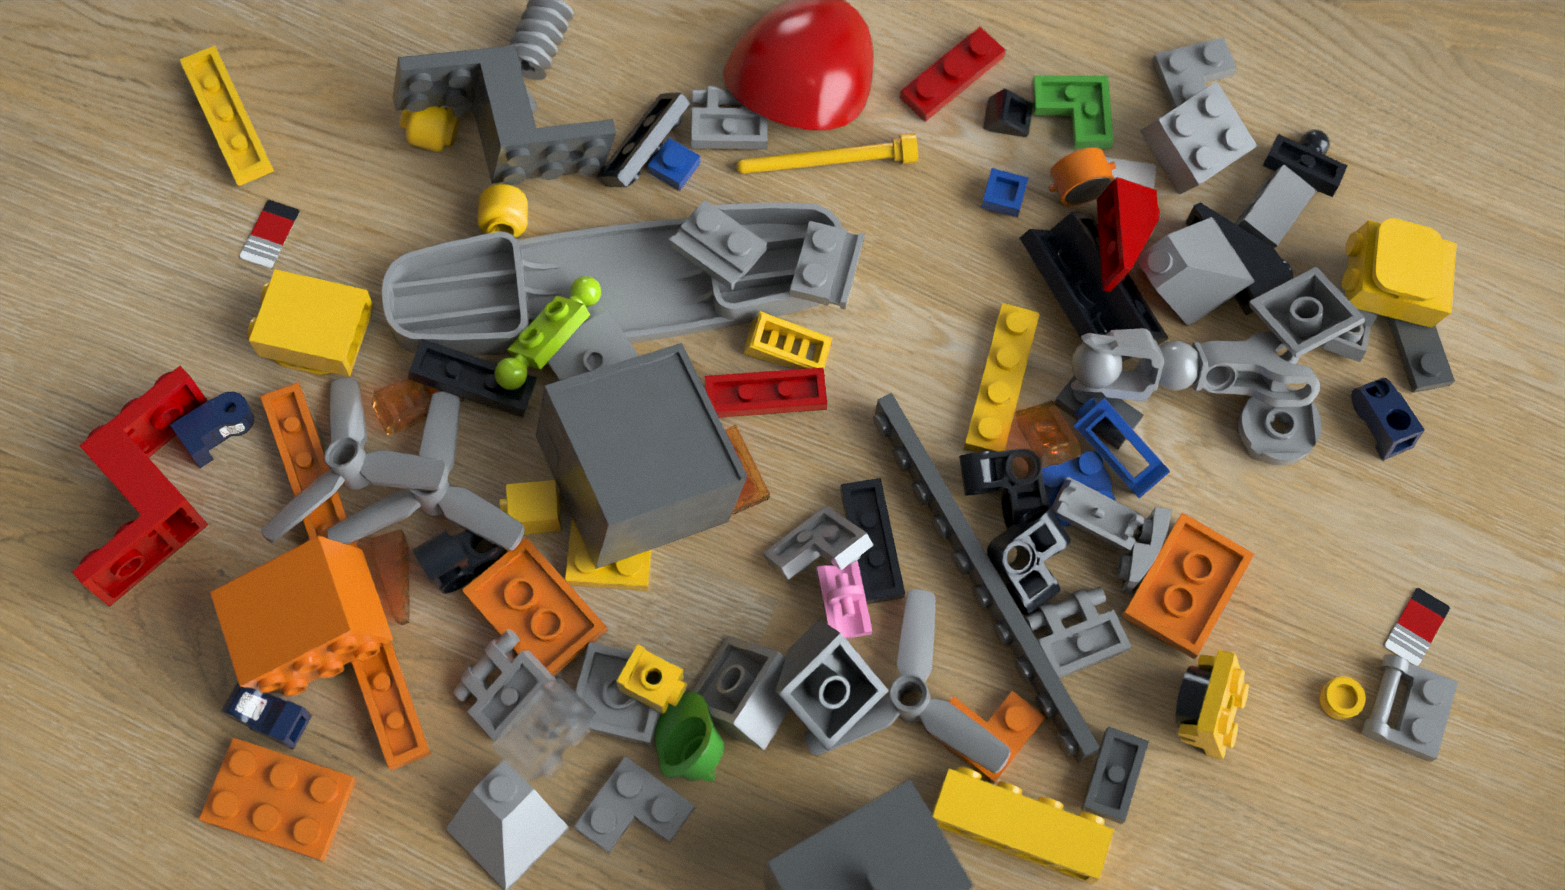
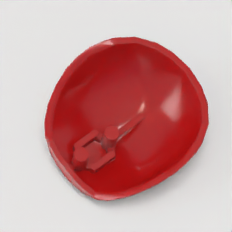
[723,0,874,130]

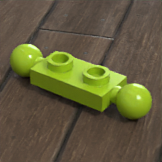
[495,276,602,390]

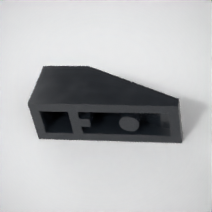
[1185,202,1294,315]

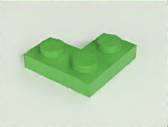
[1032,75,1114,149]

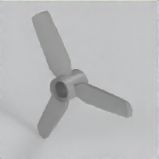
[261,378,449,543]
[327,392,525,551]
[805,589,1010,773]

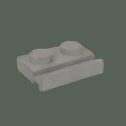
[669,200,767,291]
[790,221,865,310]

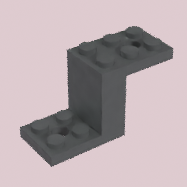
[393,45,616,185]

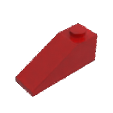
[1096,177,1160,292]

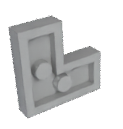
[1152,37,1237,110]
[763,506,873,580]
[574,756,695,854]

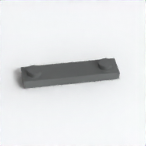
[1387,317,1455,393]

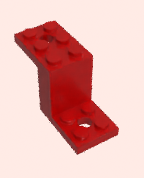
[72,365,208,607]

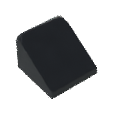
[983,88,1033,137]

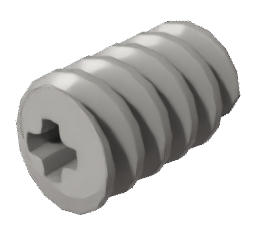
[509,0,574,80]

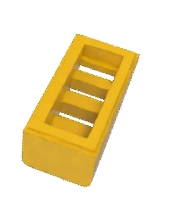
[743,311,833,369]

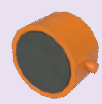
[1048,147,1116,206]

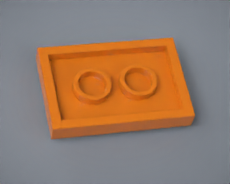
[1121,512,1255,659]
[462,537,608,676]
[198,738,357,862]

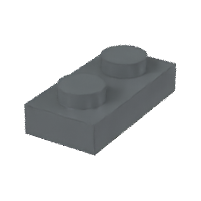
[1054,375,1144,450]
[1081,726,1149,824]

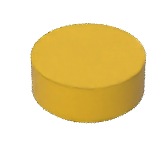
[1320,676,1366,721]

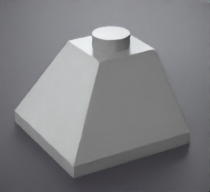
[1137,217,1255,326]
[1249,266,1365,358]
[446,759,569,890]

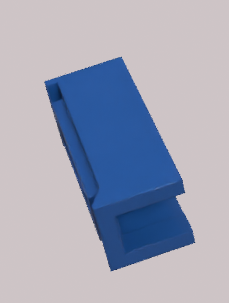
[1073,397,1170,498]

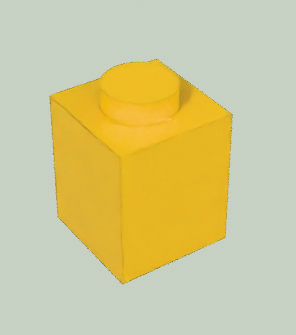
[500,480,562,535]

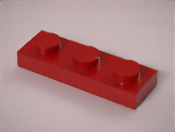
[900,26,1006,122]
[705,367,827,418]

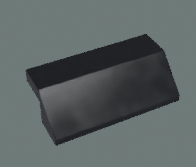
[1019,212,1169,362]

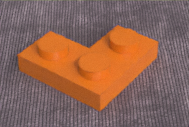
[926,691,1046,784]

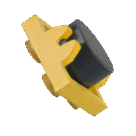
[1175,649,1249,760]

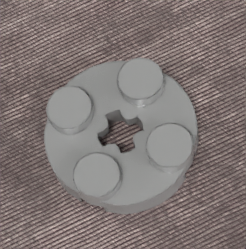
[1238,387,1322,466]

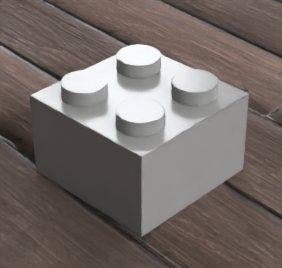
[1140,81,1257,194]

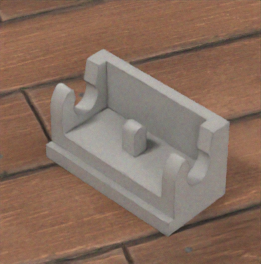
[1235,165,1317,248]
[1051,476,1144,550]

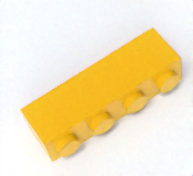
[931,767,1114,885]

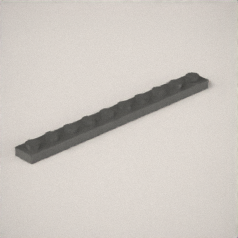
[873,393,1100,764]

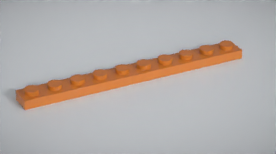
[260,382,432,771]

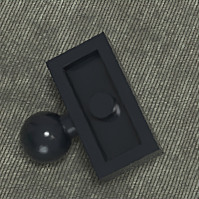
[1263,129,1348,198]

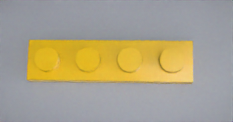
[179,45,274,186]
[963,303,1040,452]

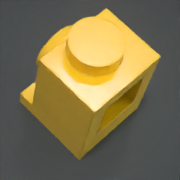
[616,644,687,714]

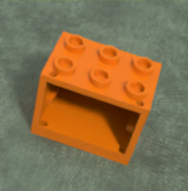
[210,536,393,697]

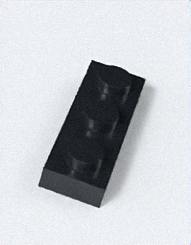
[596,93,691,188]
[408,339,537,418]
[840,478,905,604]

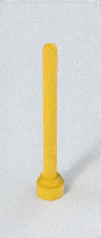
[736,132,918,174]

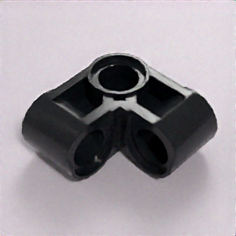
[959,449,1049,528]
[987,504,1071,616]
[412,530,507,594]

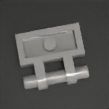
[691,86,767,149]
[1024,587,1132,679]
[453,629,557,742]

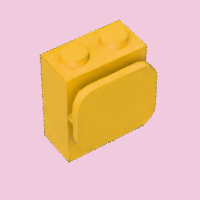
[1342,218,1457,328]
[247,269,374,377]

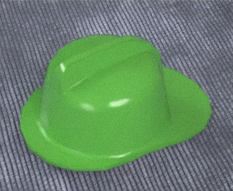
[655,692,724,782]

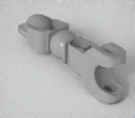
[1071,328,1320,407]

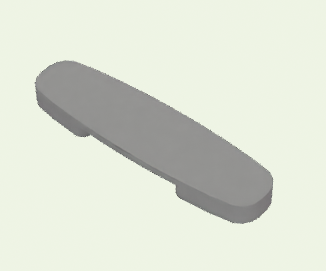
[382,202,843,355]

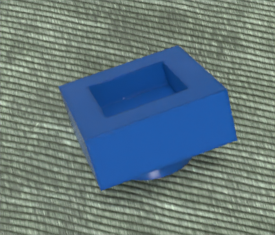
[648,138,701,191]
[981,168,1029,217]

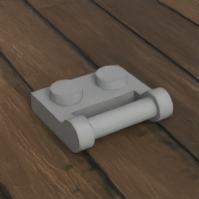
[1361,654,1458,762]

